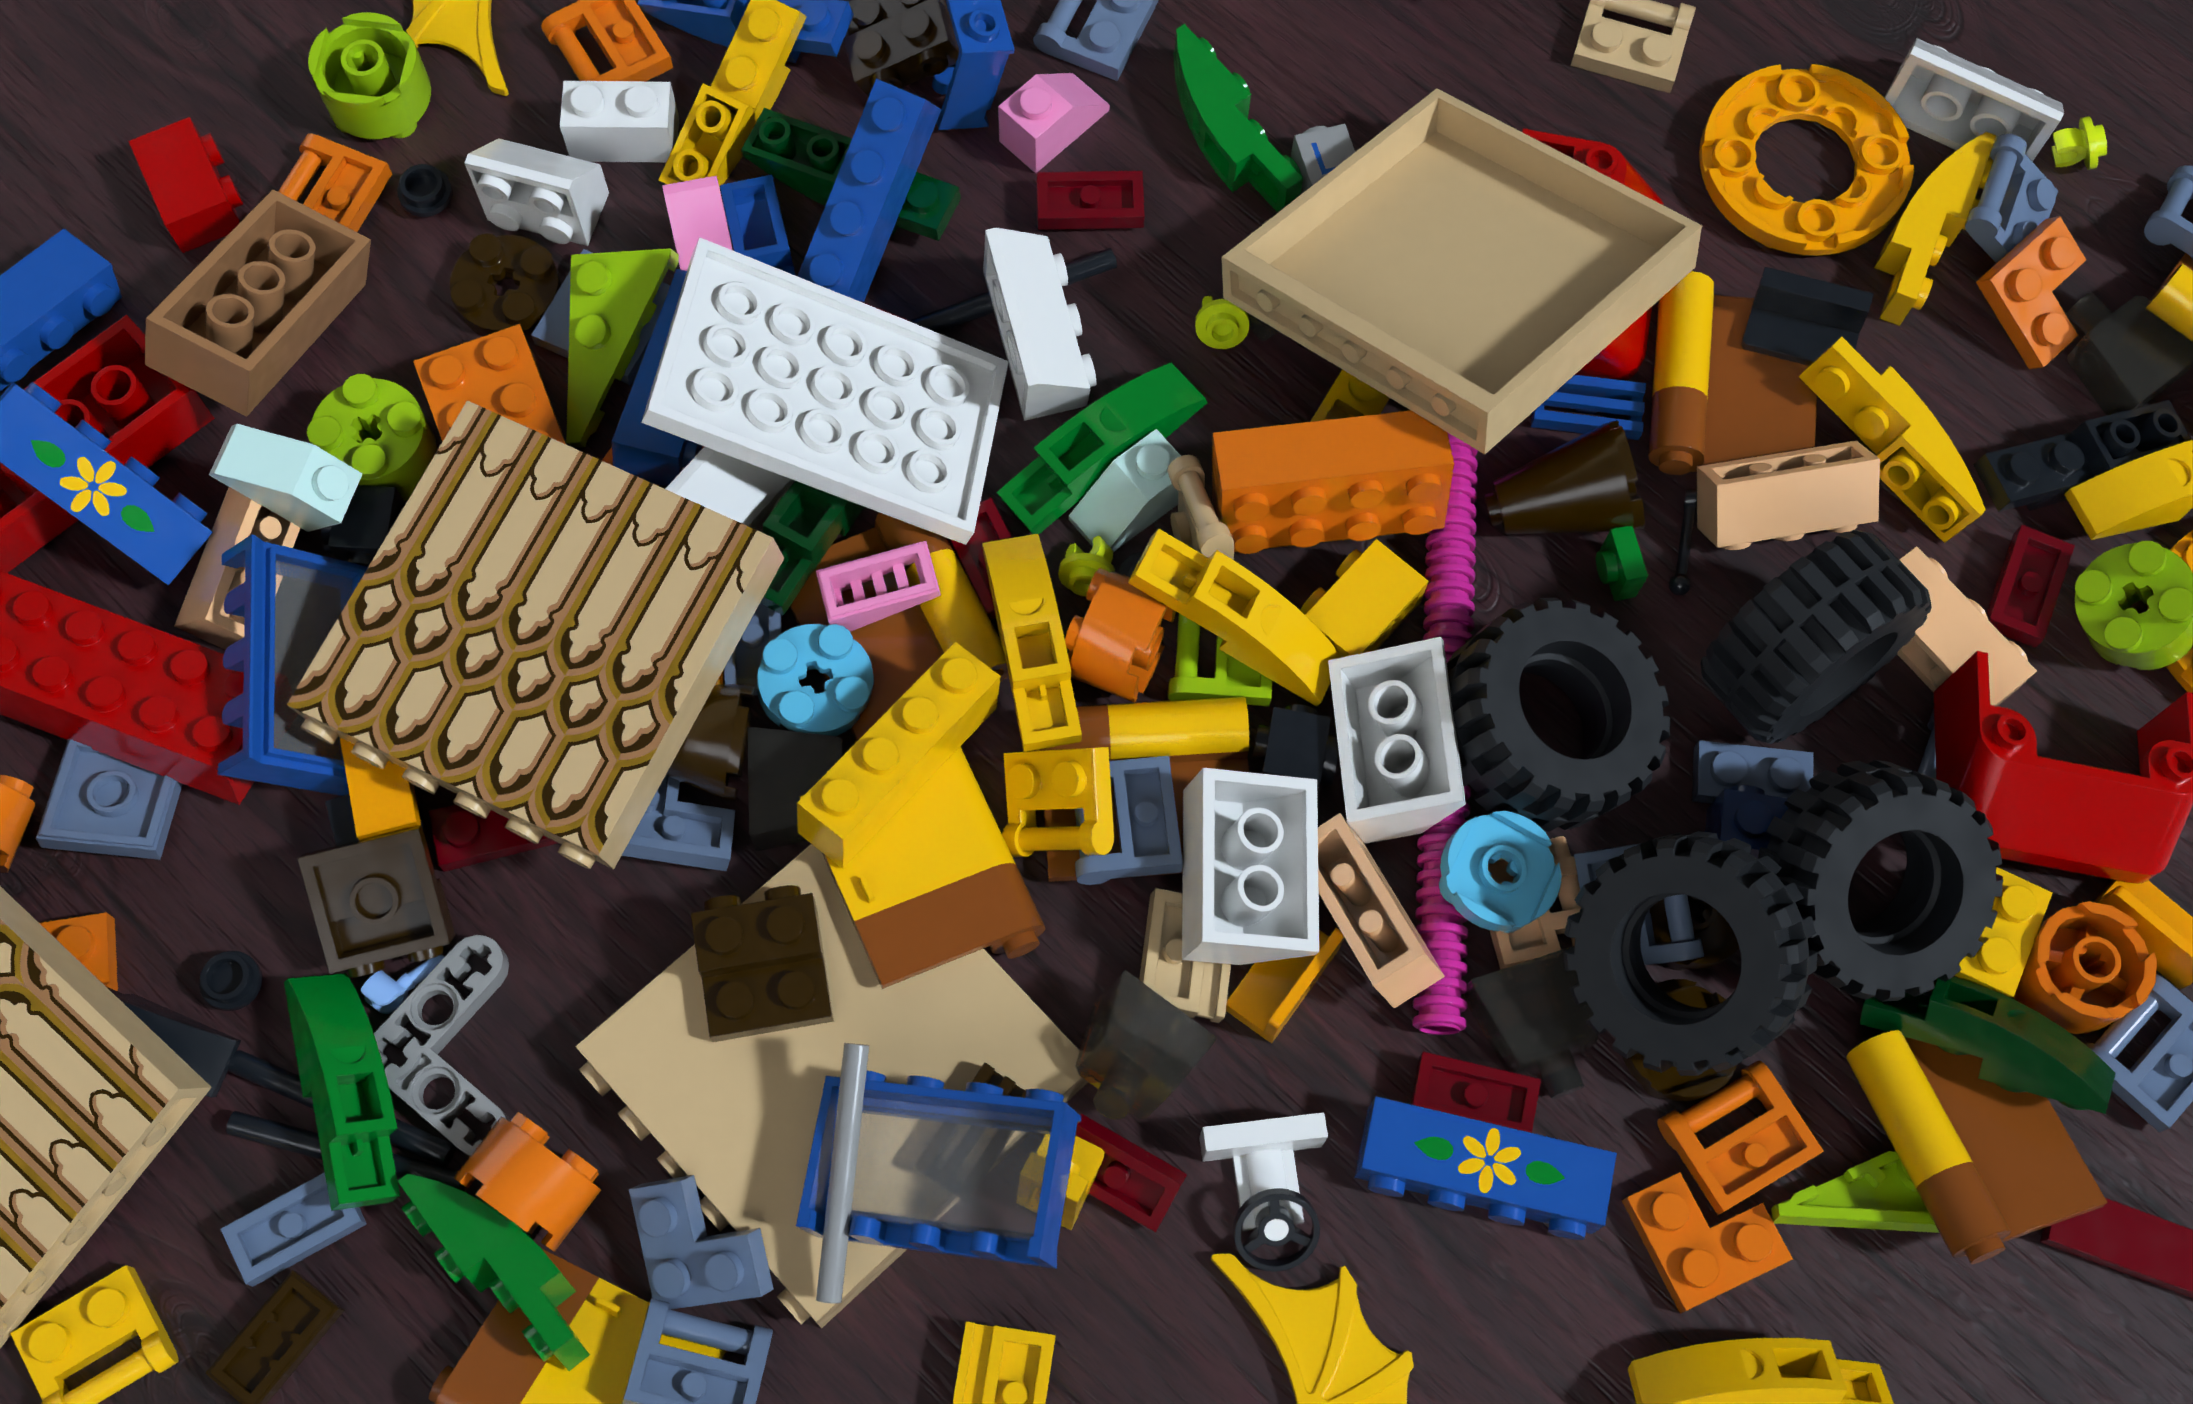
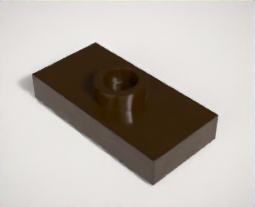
[205,1270,345,1404]

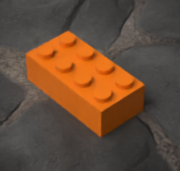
[413,324,567,445]
[1212,410,1454,554]

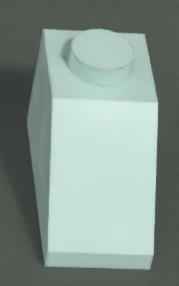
[209,424,362,532]
[1069,429,1181,552]

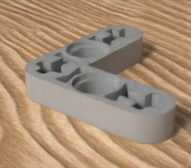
[374,935,511,1157]

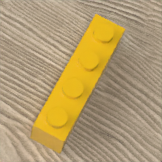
[797,641,1001,869]

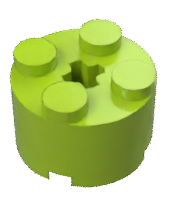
[308,12,431,139]
[307,374,437,501]
[2075,541,2193,670]

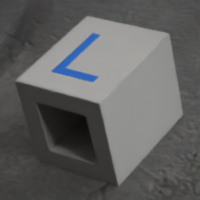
[1291,124,1355,195]

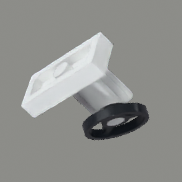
[1199,1112,1328,1272]

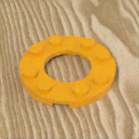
[1699,64,1914,256]

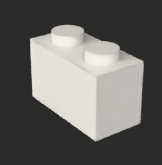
[560,81,679,163]

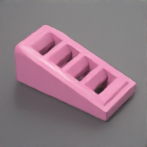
[816,541,941,631]

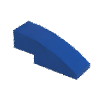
[720,175,796,276]

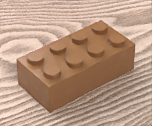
[145,190,371,417]

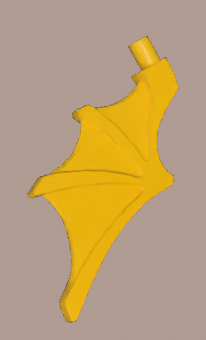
[406,0,509,96]
[1211,1253,1414,1404]

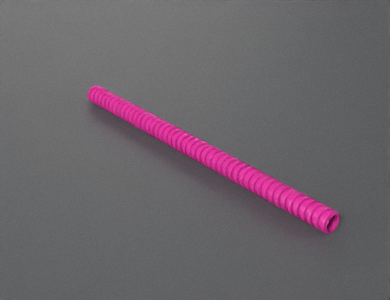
[1412,432,1478,1035]

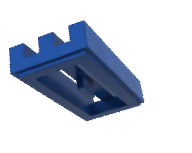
[1531,375,1646,440]

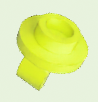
[2051,116,2107,170]
[1195,296,1249,349]
[1058,535,1115,596]

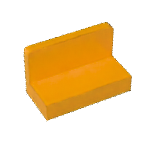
[2094,880,2193,990]
[1226,928,1345,1044]

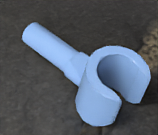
[361,954,444,1014]

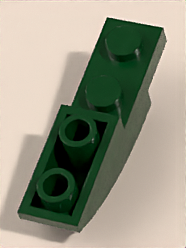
[741,108,961,241]
[760,481,864,616]
[1860,976,2116,1114]

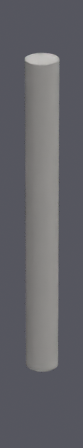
[816,1043,869,1303]

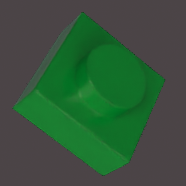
[1596,526,1648,601]

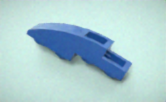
[637,0,854,63]

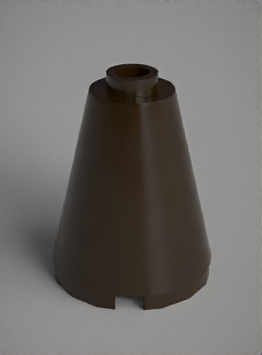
[1484,420,1645,534]
[665,683,755,801]

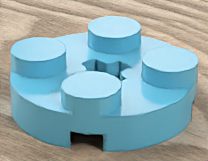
[757,624,874,740]
[1439,811,1562,933]

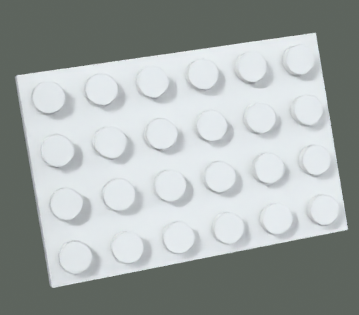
[641,237,1009,545]

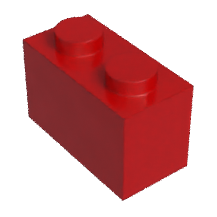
[128,117,244,253]

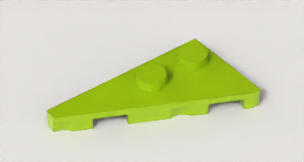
[566,248,679,448]
[1771,1151,1939,1233]

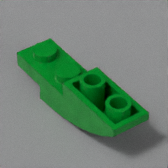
[1174,24,1303,213]
[996,362,1207,535]
[284,973,400,1211]
[397,1174,590,1371]

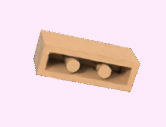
[1697,441,1880,550]
[174,487,300,650]
[1897,546,2037,706]
[1318,813,1445,1008]

